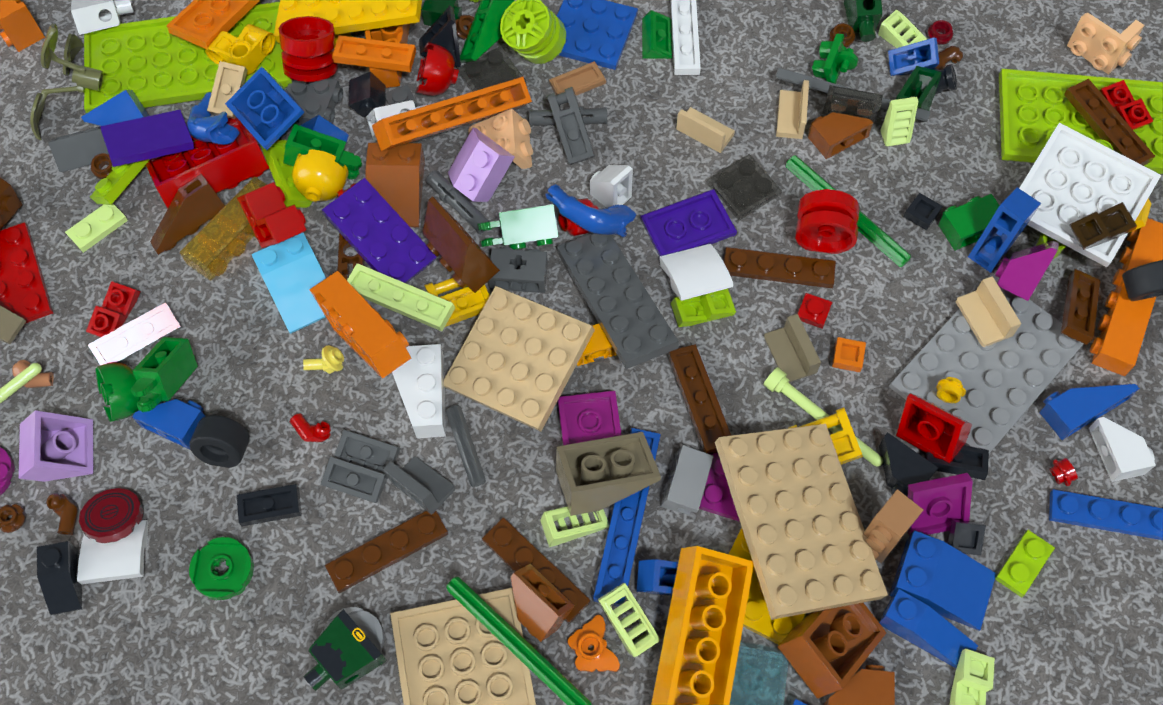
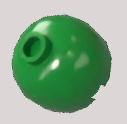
[95,363,141,422]

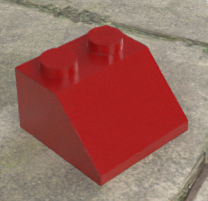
[896,393,972,463]

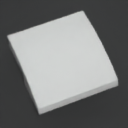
[660,244,733,301]
[77,520,148,584]

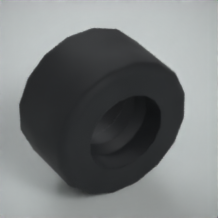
[1122,260,1163,301]
[189,415,249,468]

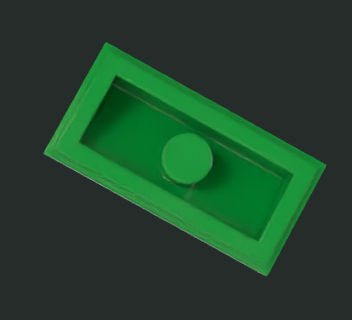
[642,10,672,59]

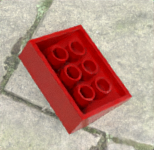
[146,117,269,209]

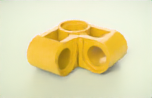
[205,24,276,75]

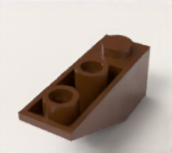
[150,174,227,255]

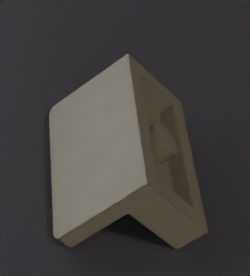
[764,314,821,382]

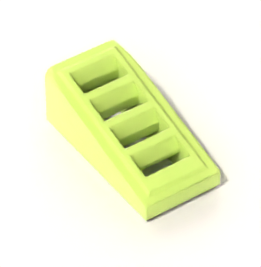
[878,10,927,48]
[880,97,918,146]
[540,507,609,547]
[598,583,660,657]

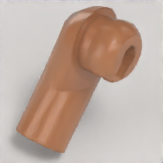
[12,360,54,388]

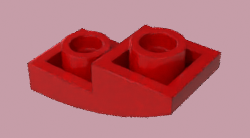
[1099,80,1153,130]
[86,281,141,337]

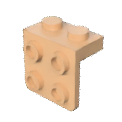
[1067,13,1145,75]
[468,108,533,169]

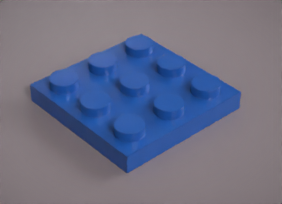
[557,0,638,70]

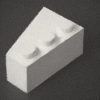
[392,344,446,438]

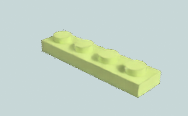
[347,263,455,331]

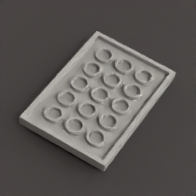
[889,273,1084,453]

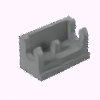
[660,445,713,515]

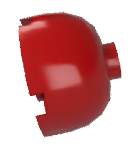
[415,42,459,96]

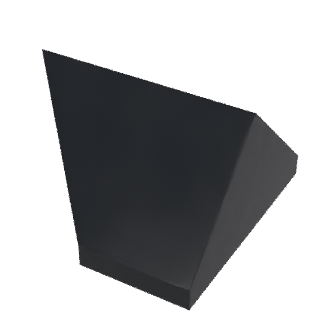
[419,5,462,68]

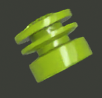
[500,0,566,64]

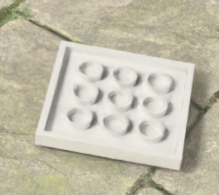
[1019,123,1161,267]

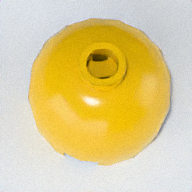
[292,149,349,202]

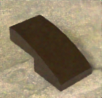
[1069,202,1137,250]

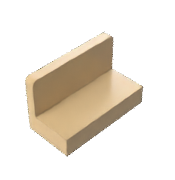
[776,80,809,139]
[676,107,735,153]
[956,276,1022,347]

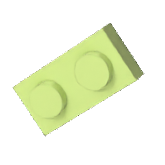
[65,204,128,253]

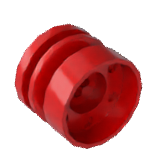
[278,16,338,82]

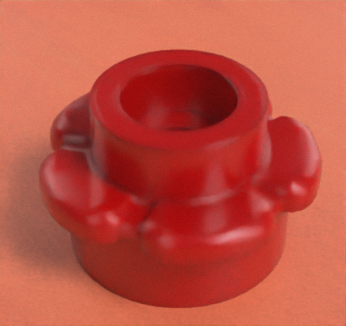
[1050,458,1078,486]

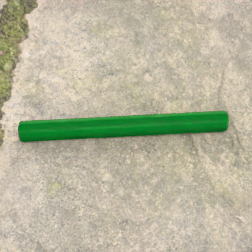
[786,155,911,267]
[446,576,592,705]

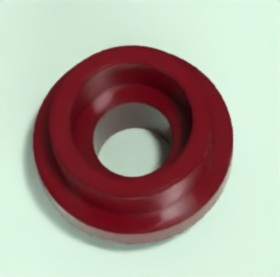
[927,20,953,45]

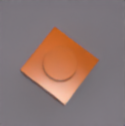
[832,337,866,373]

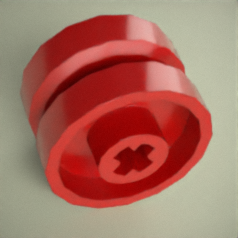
[795,189,860,254]

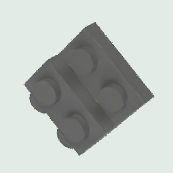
[286,78,343,126]

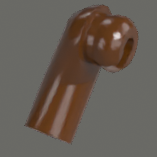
[935,46,963,69]
[46,493,78,535]

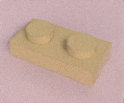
[207,61,247,119]

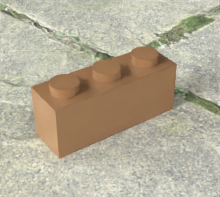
[863,489,923,563]

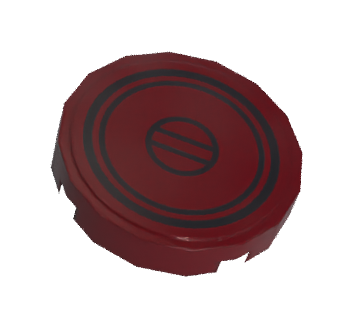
[79,488,143,543]

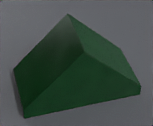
[896,66,942,111]

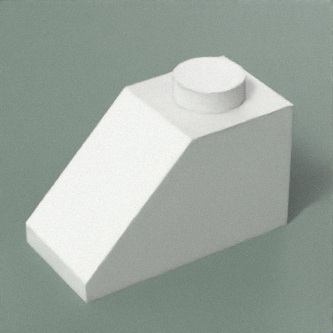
[590,165,633,209]
[1089,417,1156,482]

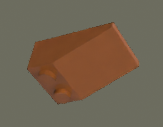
[366,143,425,227]
[777,603,887,699]

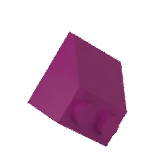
[995,241,1059,301]

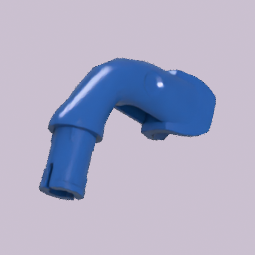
[187,92,240,144]
[546,184,636,237]

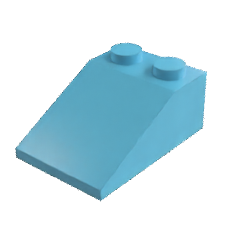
[251,232,326,334]

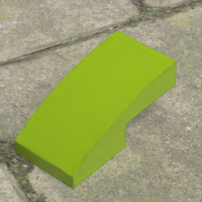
[671,288,736,327]

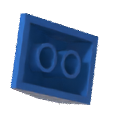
[225,66,305,150]
[889,530,996,631]

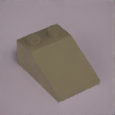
[556,432,661,516]

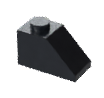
[879,432,938,497]
[37,541,82,615]

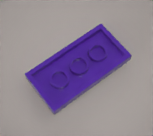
[322,177,437,284]

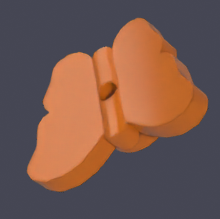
[568,615,620,672]

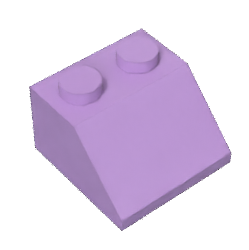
[448,127,514,202]
[19,410,93,482]

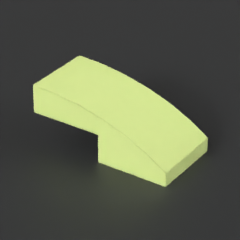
[949,649,995,705]

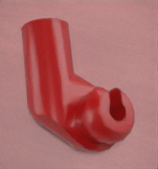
[289,413,331,442]

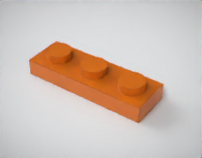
[332,35,416,72]

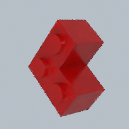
[237,182,306,248]

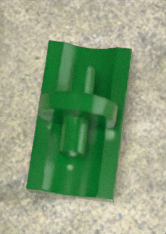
[812,34,858,84]

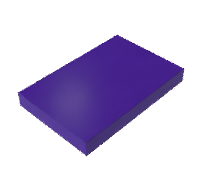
[100,110,194,167]
[640,189,737,257]

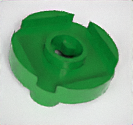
[189,537,254,600]

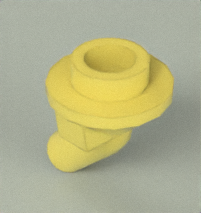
[303,345,344,374]

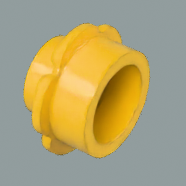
[936,377,966,403]

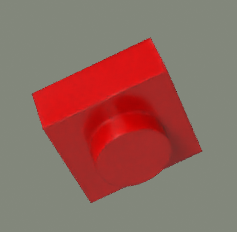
[798,293,832,329]

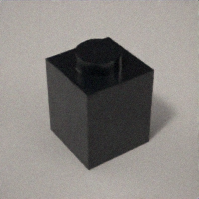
[349,72,386,117]

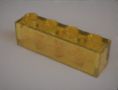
[180,176,267,281]

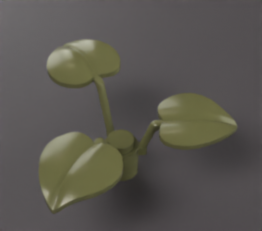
[30,23,103,140]

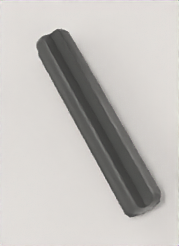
[446,405,486,487]

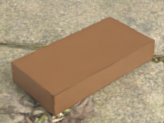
[549,61,606,96]

